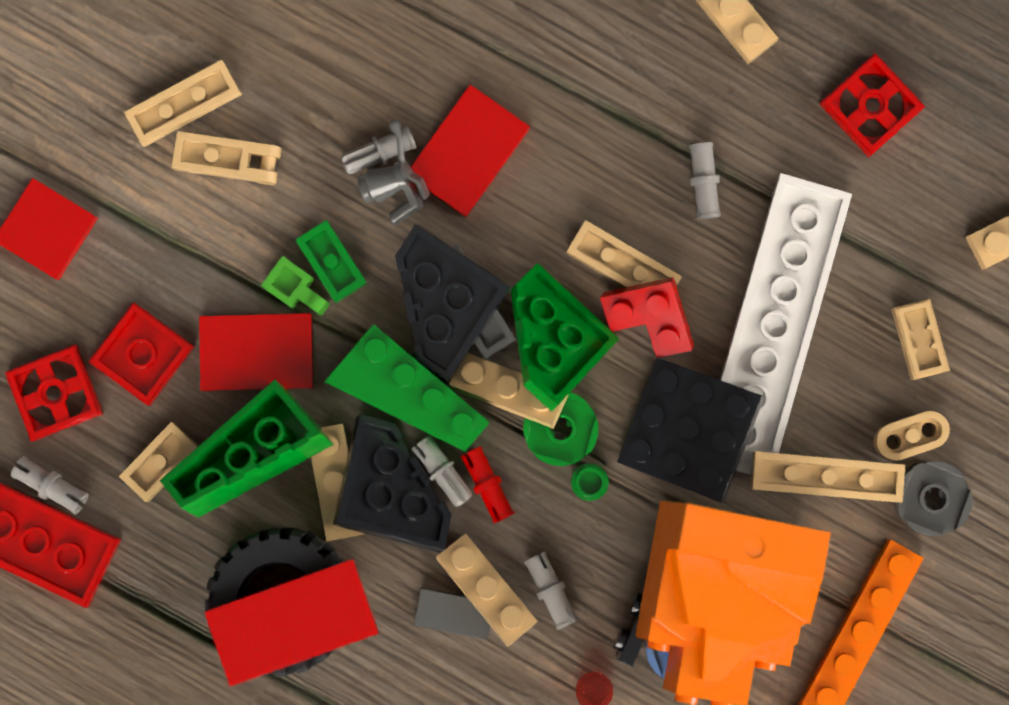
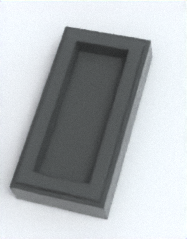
[414,588,490,640]

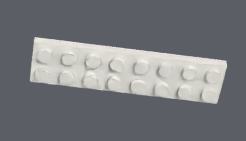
[720,173,852,475]

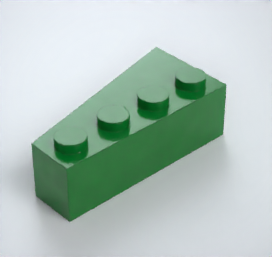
[324,324,490,452]
[160,379,334,518]

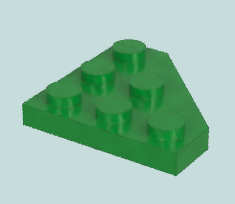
[511,263,619,412]

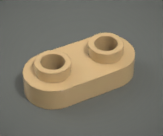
[873,411,950,461]

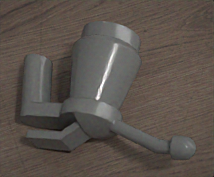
[358,120,430,225]

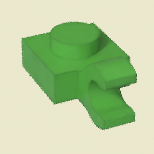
[261,256,330,316]

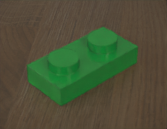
[295,220,367,304]

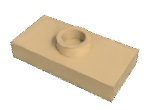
[891,299,950,381]

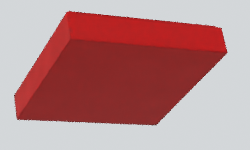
[0,178,98,281]
[88,302,195,406]

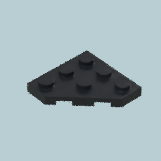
[395,224,511,381]
[333,414,451,553]

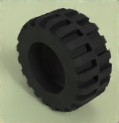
[204,527,345,677]

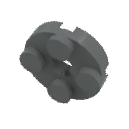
[894,461,973,536]

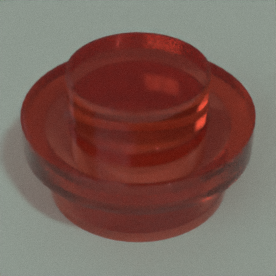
[575,672,613,705]

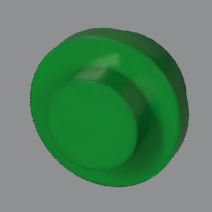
[571,464,609,501]

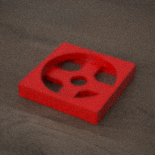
[819,53,926,158]
[5,344,104,442]

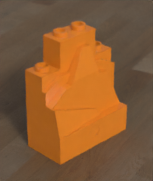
[635,500,831,705]

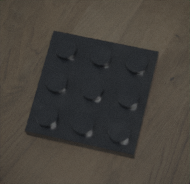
[617,357,764,504]

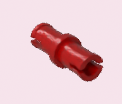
[460,446,515,524]

